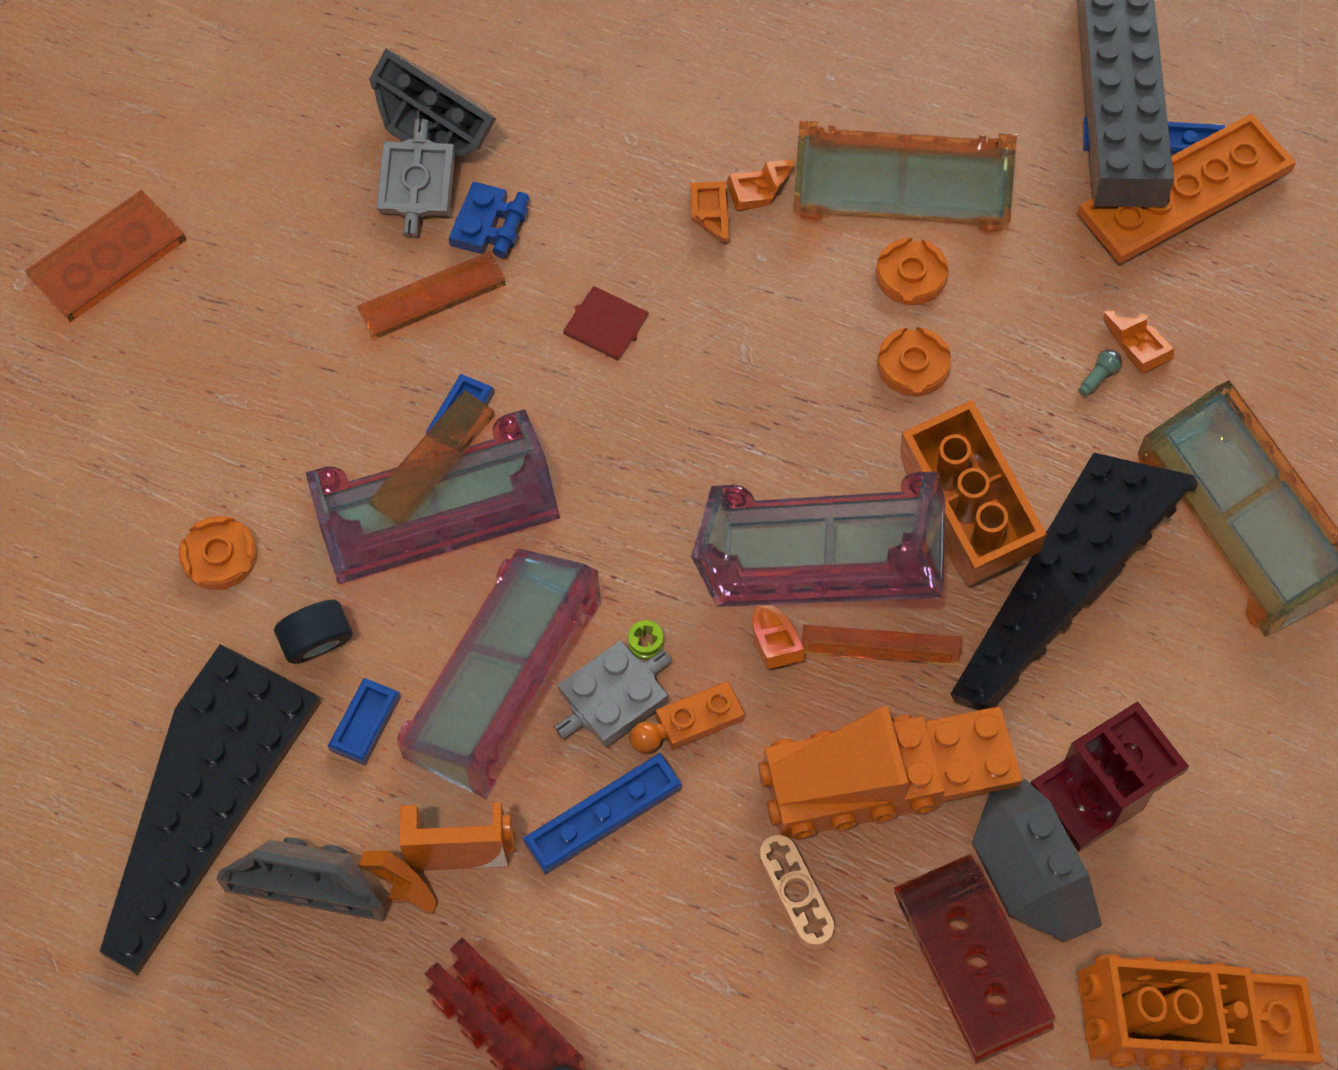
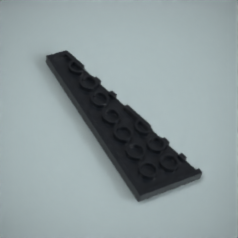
[950,452,1198,710]

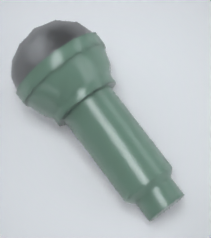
[1078,349,1122,397]

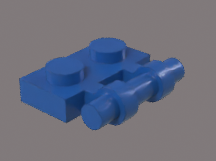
[448,181,530,258]

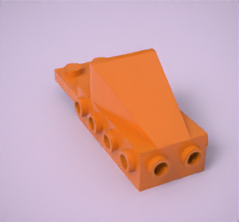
[758,706,1022,839]
[1077,954,1323,1070]

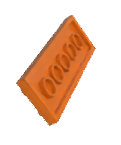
[1077,113,1296,264]

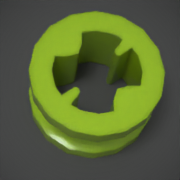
[628,620,664,660]

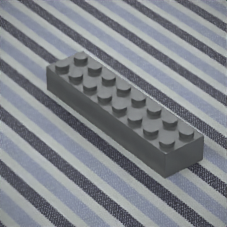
[1077,0,1174,207]

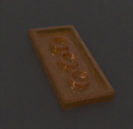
[25,189,186,322]

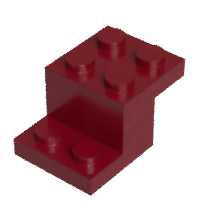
[1030,701,1189,852]

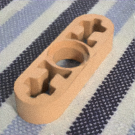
[759,835,834,950]

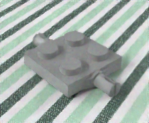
[377,119,456,238]
[554,640,672,748]

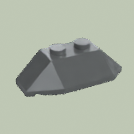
[369,48,496,159]
[972,779,1102,943]
[216,837,386,922]

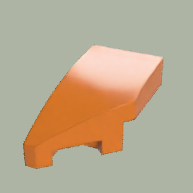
[726,159,795,211]
[690,181,729,242]
[1104,310,1174,374]
[358,850,437,914]

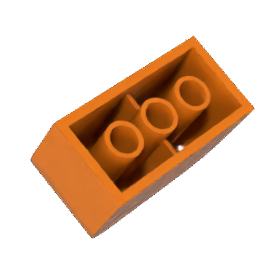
[900,399,1047,585]

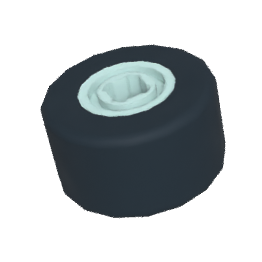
[274,599,353,664]

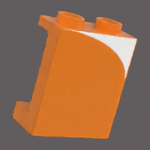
[399,802,515,871]

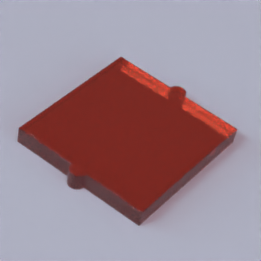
[563,286,649,361]

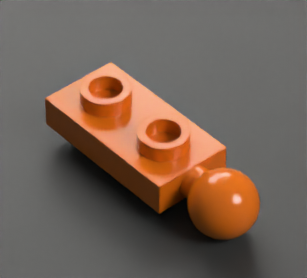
[629,681,745,754]

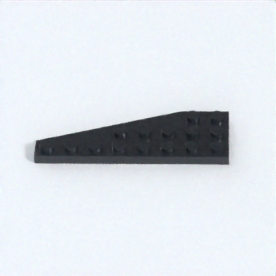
[99,644,321,976]

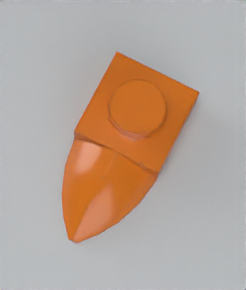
[752,601,805,669]

